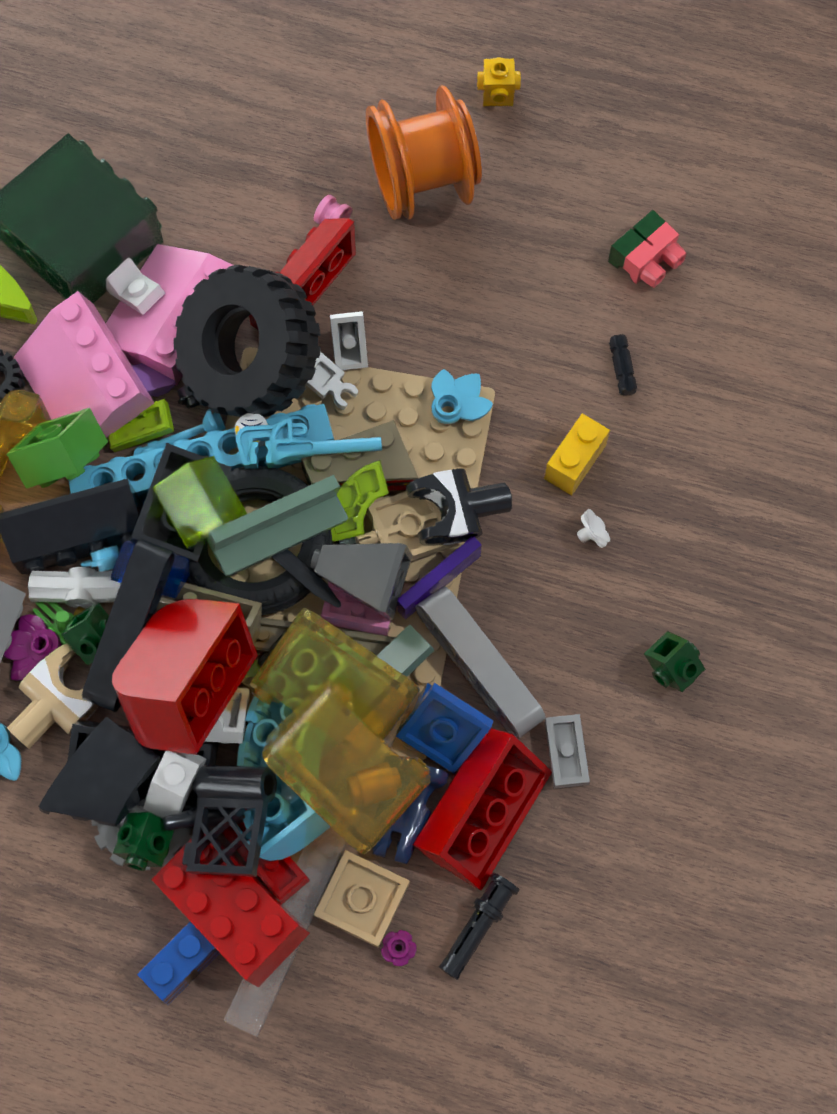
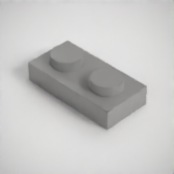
[545,714,590,789]

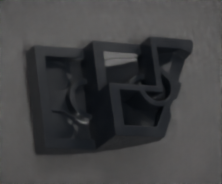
[38,717,161,827]

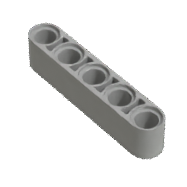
[415,586,546,739]

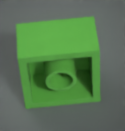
[7,407,108,488]

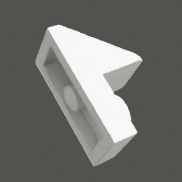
[106,257,165,315]

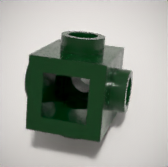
[61,603,109,665]
[644,631,706,692]
[113,812,175,871]

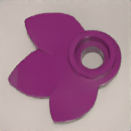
[3,614,62,681]

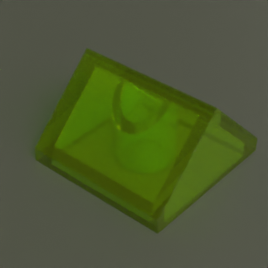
[153,456,247,548]

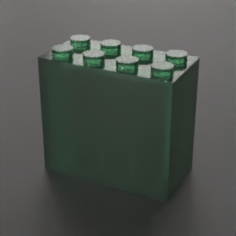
[0,133,164,303]

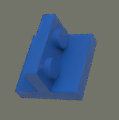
[396,683,493,774]

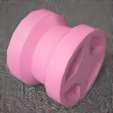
[314,195,352,225]

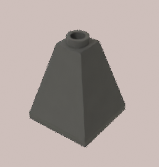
[311,543,413,620]

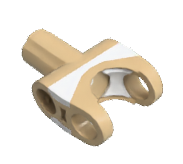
[7,644,99,749]

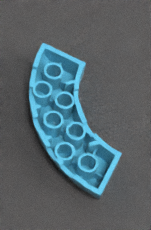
[237,618,365,861]

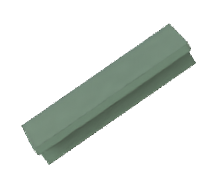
[207,475,348,577]

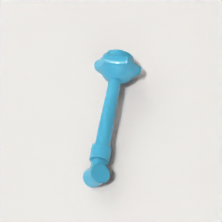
[134,409,226,455]

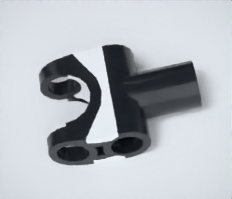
[406,469,512,545]

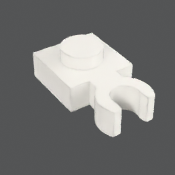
[306,352,358,410]

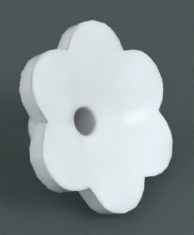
[577,509,610,548]

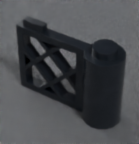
[182,765,277,877]

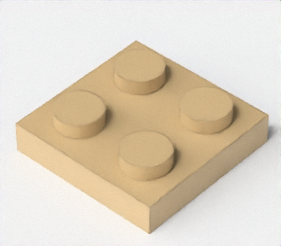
[314,850,410,948]

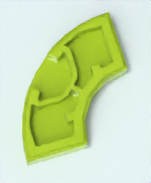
[331,460,389,542]

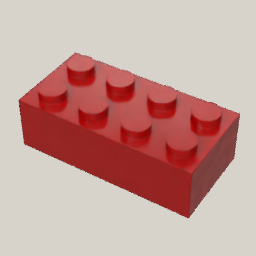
[151,835,310,988]

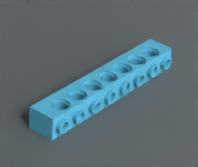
[68,404,335,504]

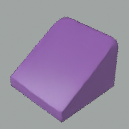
[132,363,176,397]

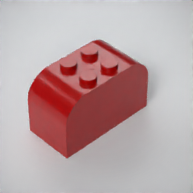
[112,599,258,755]

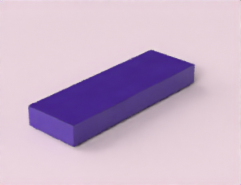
[397,537,482,620]

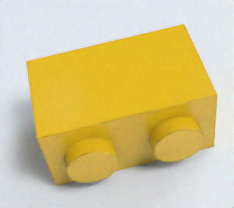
[544,413,610,496]

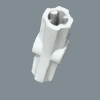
[28,567,125,609]

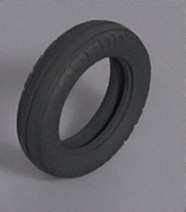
[179,466,333,616]

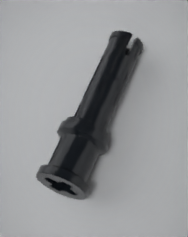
[438,872,520,980]

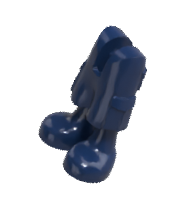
[372,755,449,865]

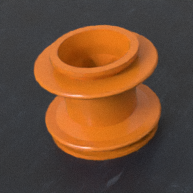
[366,85,482,220]

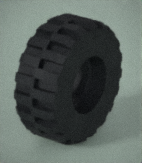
[173,265,321,417]

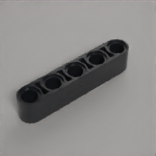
[82,539,175,712]

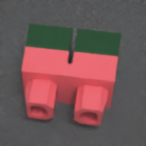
[608,210,687,288]

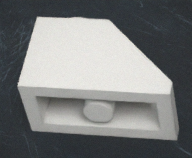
[330,311,368,370]
[143,751,207,818]

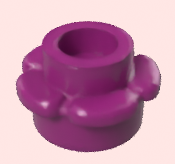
[381,930,417,967]

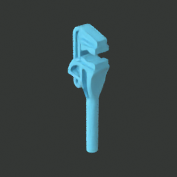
[236,417,382,469]

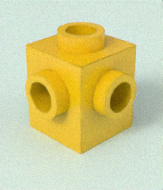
[477,57,521,106]

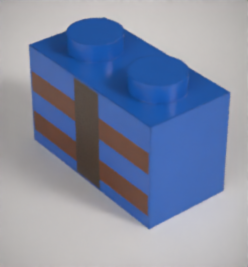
[137,922,220,1005]

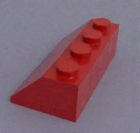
[249,218,356,330]
[413,728,552,891]

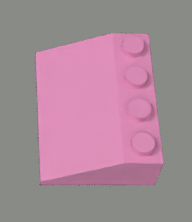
[106,244,232,386]
[14,291,154,438]

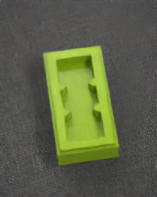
[108,399,174,452]

